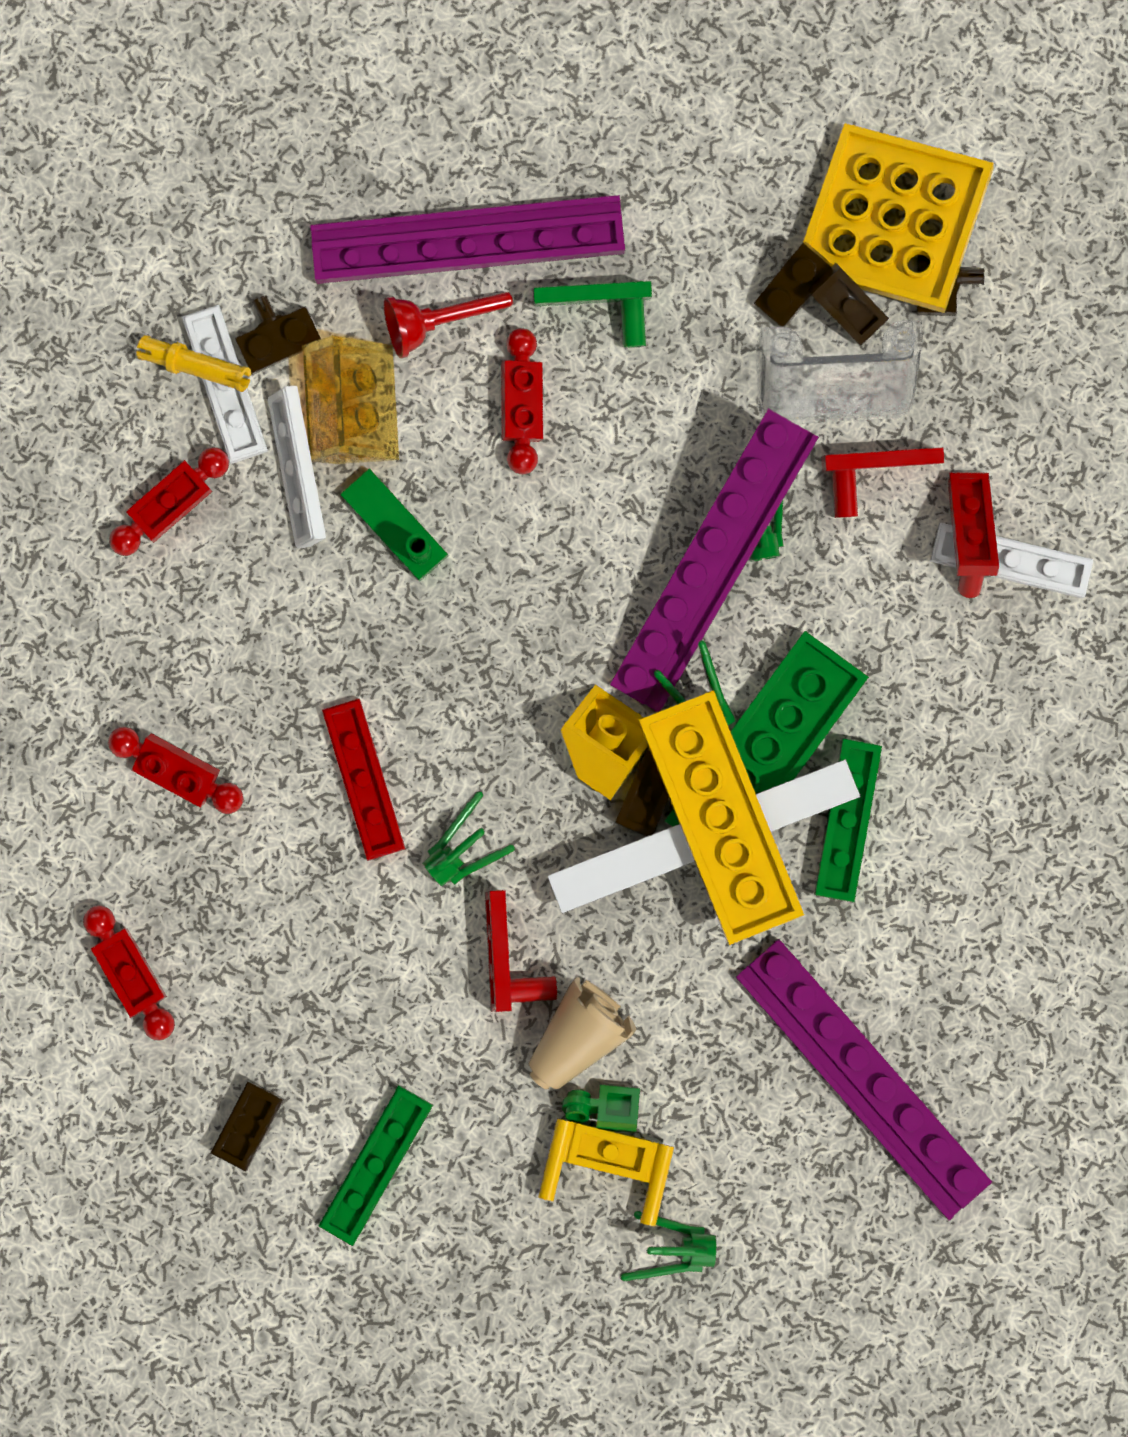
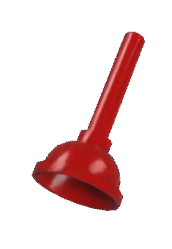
[384,292,513,359]

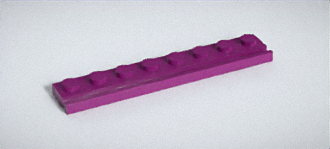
[310,195,625,284]
[610,408,819,712]
[736,939,993,1221]

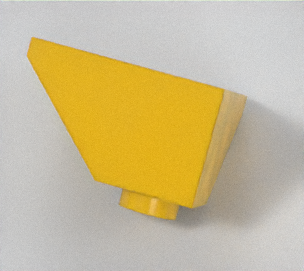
[561,684,648,801]

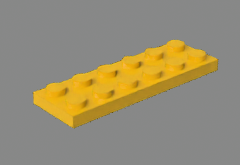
[638,690,804,945]

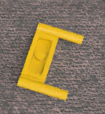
[538,1118,674,1226]

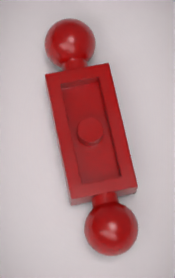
[501,328,543,475]
[109,447,229,556]
[108,727,244,814]
[83,905,175,1041]

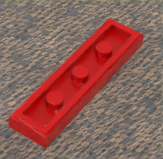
[322,698,406,861]

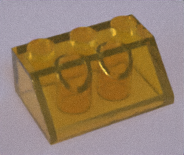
[303,335,399,464]

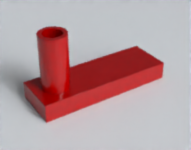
[821,447,944,518]
[948,473,999,598]
[485,890,557,1012]

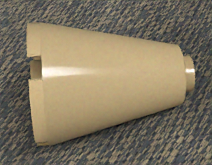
[529,977,636,1090]

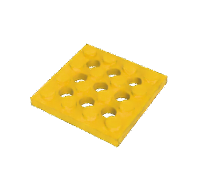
[803,123,994,313]

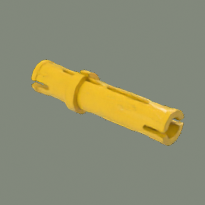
[136,335,251,392]

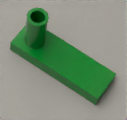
[534,281,652,348]
[340,468,449,582]

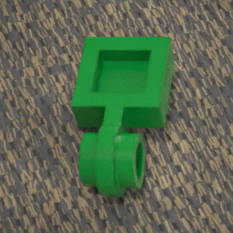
[562,1085,640,1132]

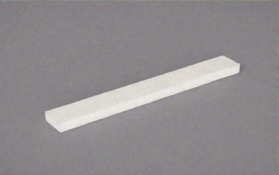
[548,759,860,913]

